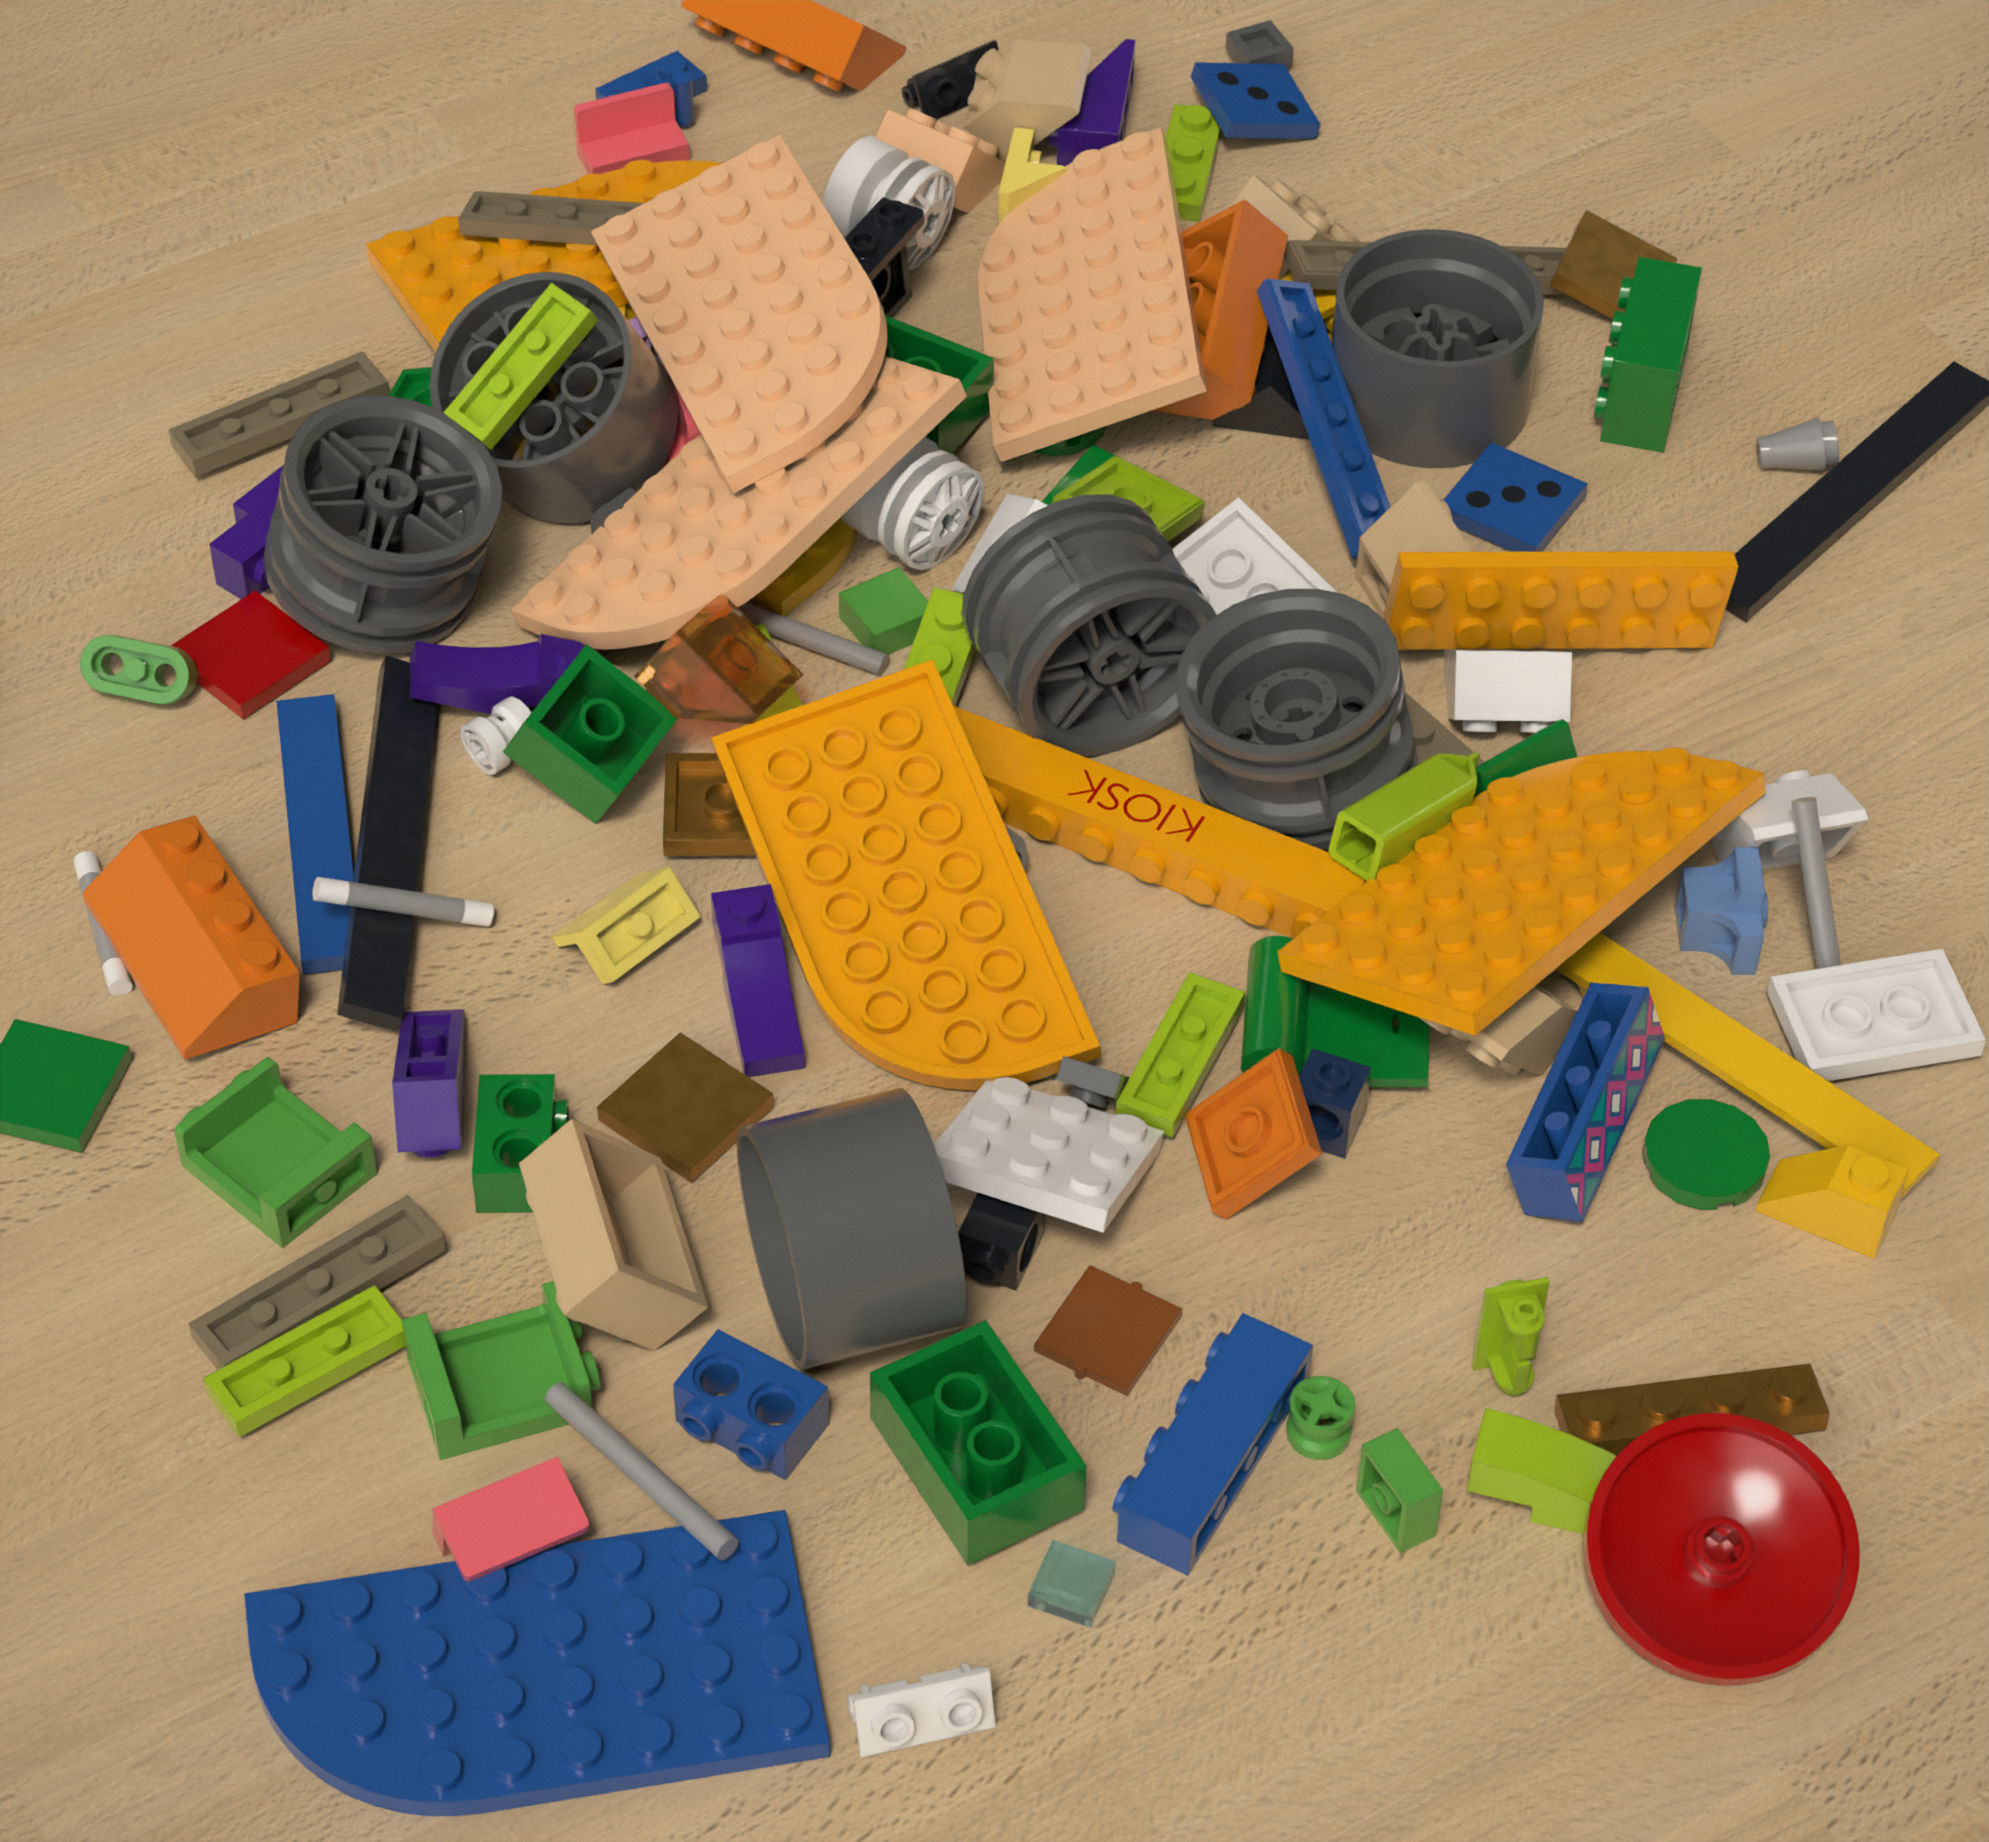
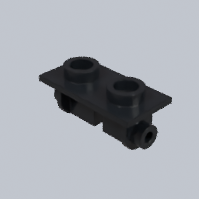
[901,40,999,119]

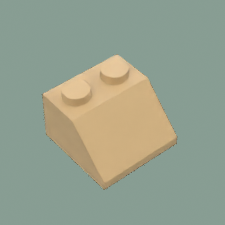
[964,38,1092,162]

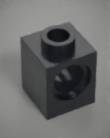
[958,1193,1045,1291]

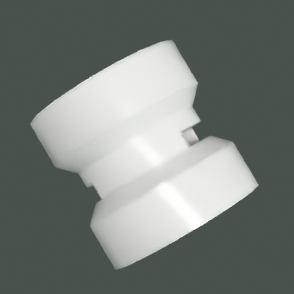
[460,696,532,775]

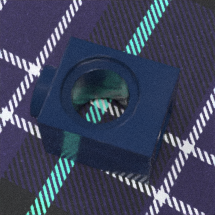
[1299,1048,1371,1159]

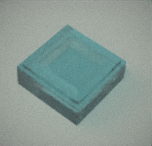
[1028,1540,1116,1628]

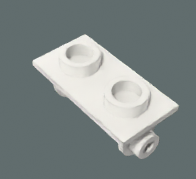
[847,1662,996,1758]

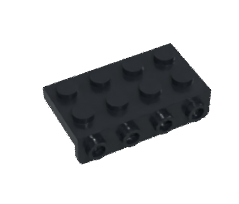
[844,197,925,318]

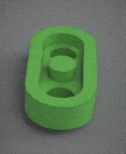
[80,635,197,704]

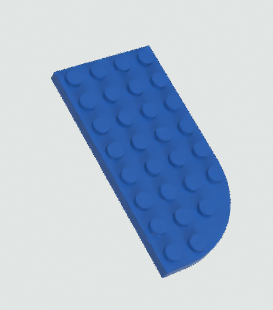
[244,1510,830,1817]

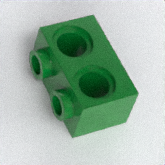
[472,1074,569,1213]

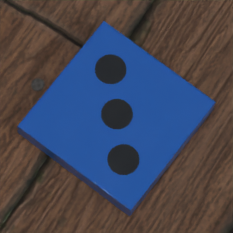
[1190,62,1321,139]
[1444,442,1588,552]

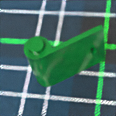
[1241,935,1430,1087]

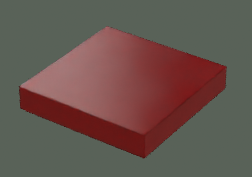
[170,590,331,719]

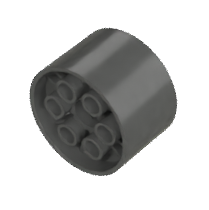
[1331,229,1544,468]
[430,272,678,524]
[737,1088,966,1370]

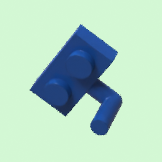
[595,50,707,128]

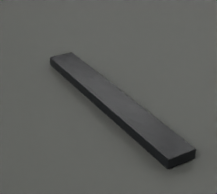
[1725,361,1989,622]
[337,655,437,1031]

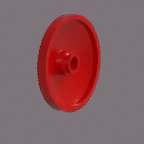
[1583,1413,1860,1686]

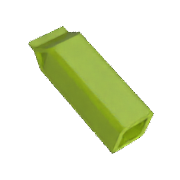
[1329,752,1480,881]

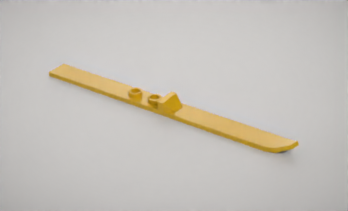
[1556,932,1940,1198]

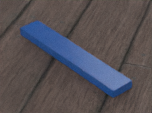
[1257,278,1391,559]
[276,694,354,975]

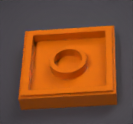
[1185,1048,1322,1219]

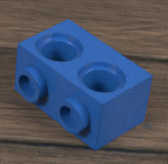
[673,1329,829,1480]

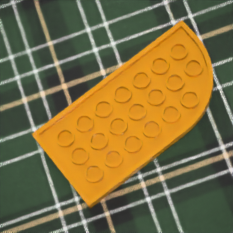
[366,160,723,353]
[711,659,1102,1090]
[1278,747,1766,1036]

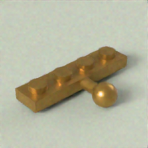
[1554,1363,1830,1456]

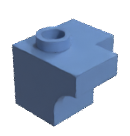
[1674,847,1768,975]

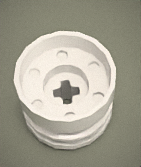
[822,136,956,271]
[841,436,984,571]

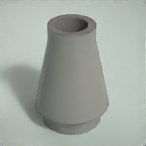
[1756,417,1839,471]

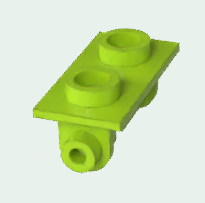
[1472,1277,1550,1396]

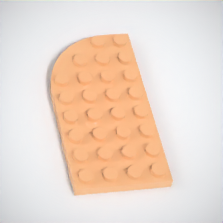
[977,127,1207,462]
[591,134,887,493]
[510,356,967,649]

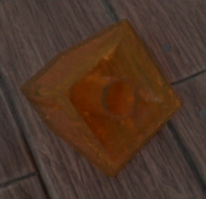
[634,592,804,724]

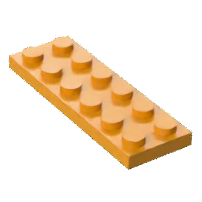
[1383,551,1738,650]

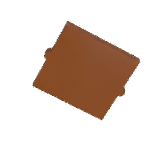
[1034,1265,1183,1396]

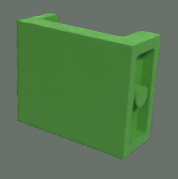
[174,1057,377,1249]
[401,1281,601,1460]

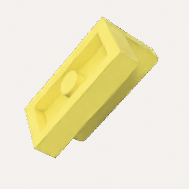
[551,866,701,984]

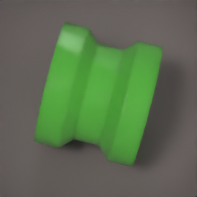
[1286,1376,1356,1460]

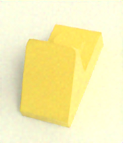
[998,127,1067,225]

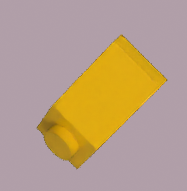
[1755,1144,1909,1259]

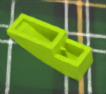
[1467,1407,1616,1535]

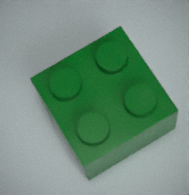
[503,644,680,824]

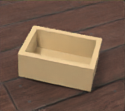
[519,1119,709,1351]

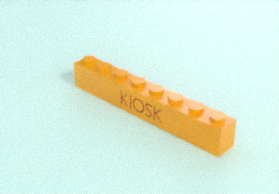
[953,706,1366,939]

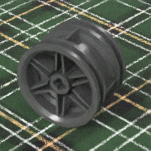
[263,396,502,654]
[961,494,1217,756]
[1175,589,1418,850]

